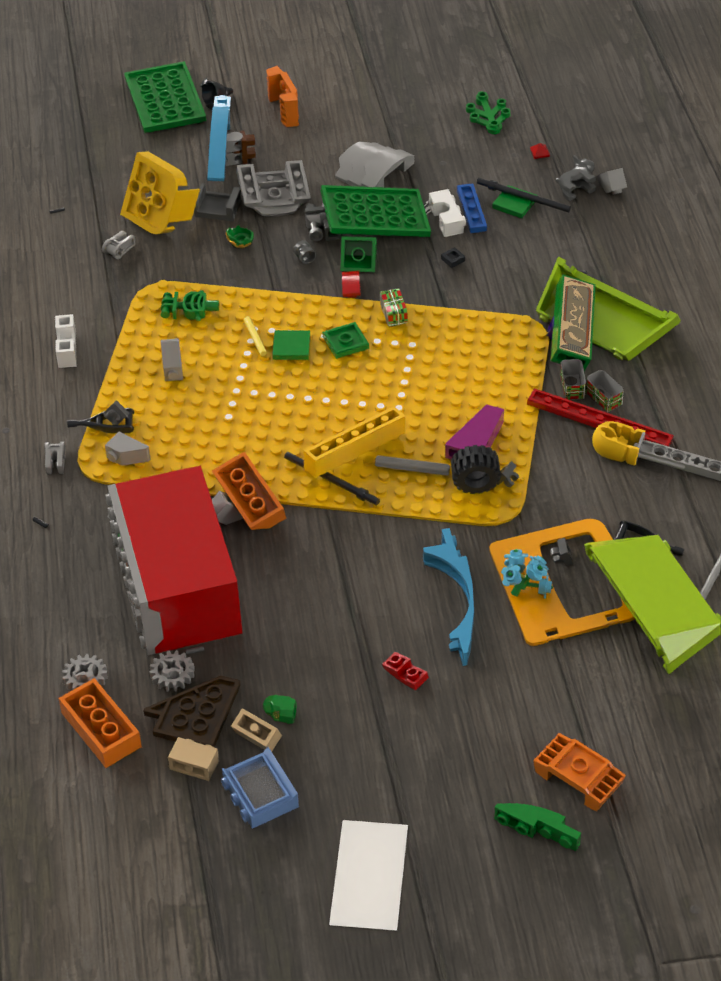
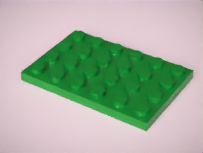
[124,61,207,133]
[320,185,431,237]

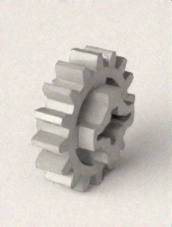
[149,650,195,692]
[62,654,108,690]

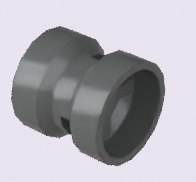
[293,240,316,264]

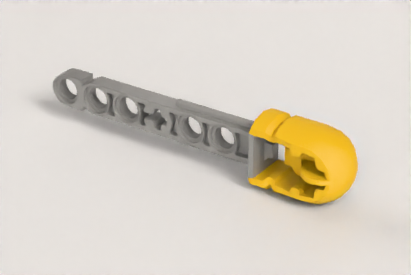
[592,421,721,481]

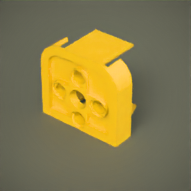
[120,151,200,234]

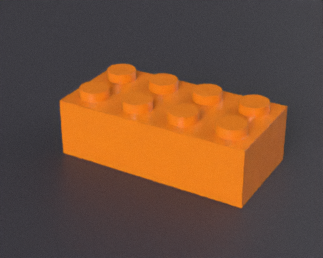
[58,678,142,768]

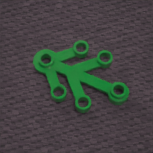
[466,91,510,134]

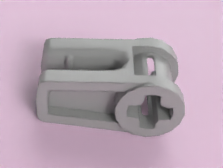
[102,231,135,259]
[45,441,66,475]

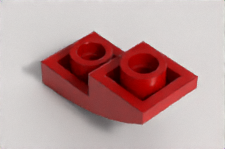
[342,271,361,298]
[382,652,429,690]

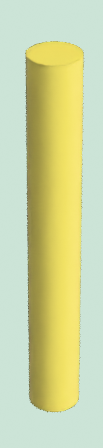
[244,317,267,356]

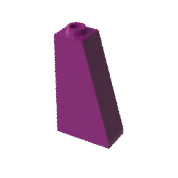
[445,404,504,459]

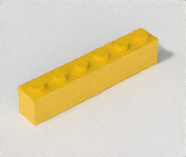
[304,406,406,478]

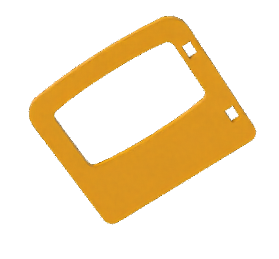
[489,519,635,646]

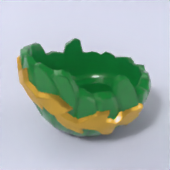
[226,225,254,248]

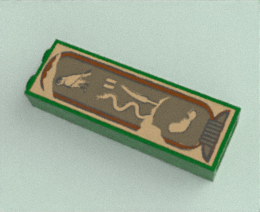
[551,274,596,371]

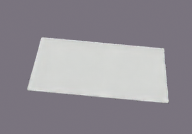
[329,820,408,930]

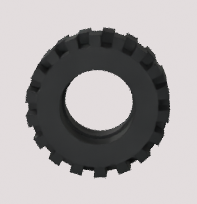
[451,445,501,494]

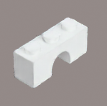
[429,189,466,237]
[55,314,77,368]

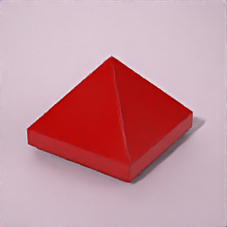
[530,143,550,159]

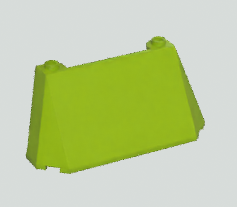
[536,256,681,361]
[584,535,721,674]

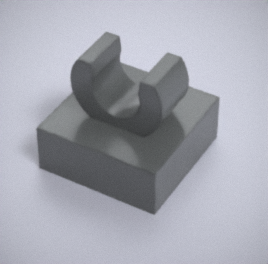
[103,400,129,425]
[497,461,519,488]
[550,538,573,566]

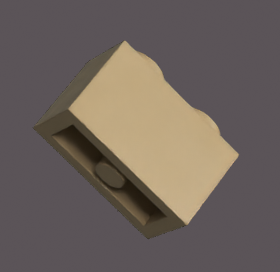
[231,708,282,752]
[168,737,219,781]

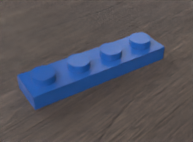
[457,183,487,233]

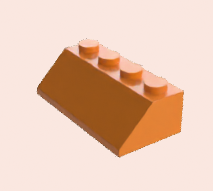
[212,451,286,530]

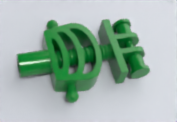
[161,290,220,321]

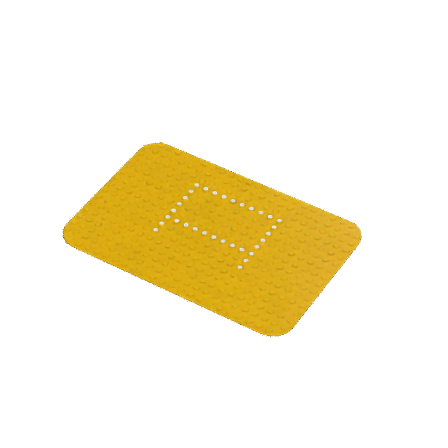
[77,280,549,526]

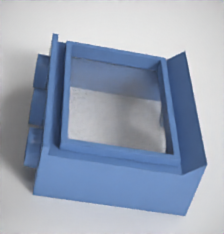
[221,747,299,829]

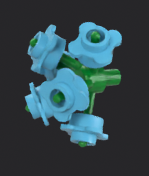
[501,549,553,599]

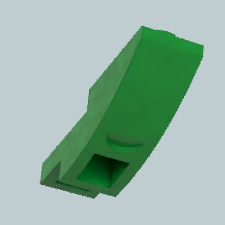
[494,803,581,851]

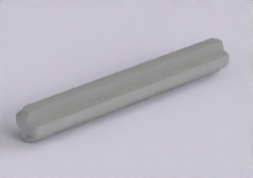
[375,455,450,475]

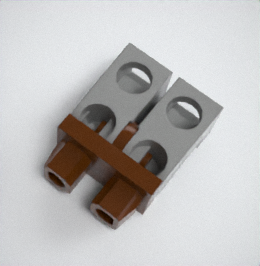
[226,130,256,166]

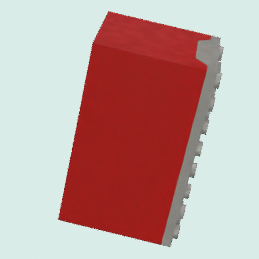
[105,465,243,655]

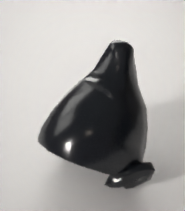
[200,78,233,110]

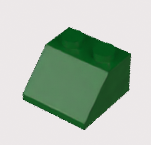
[340,236,377,272]

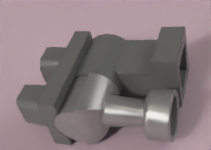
[305,203,341,241]

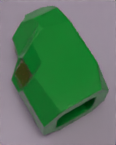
[263,695,297,724]

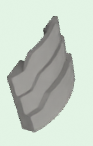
[335,141,414,188]
[236,160,311,216]

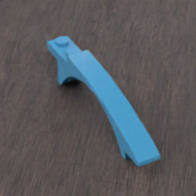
[207,95,231,181]
[423,528,474,666]

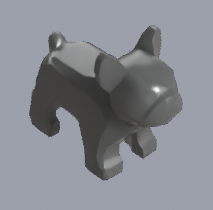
[556,155,596,201]

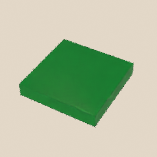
[492,185,537,218]
[322,322,369,359]
[273,330,310,360]

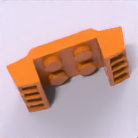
[266,66,299,127]
[533,733,626,811]

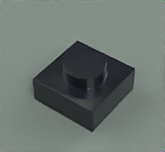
[441,247,465,268]

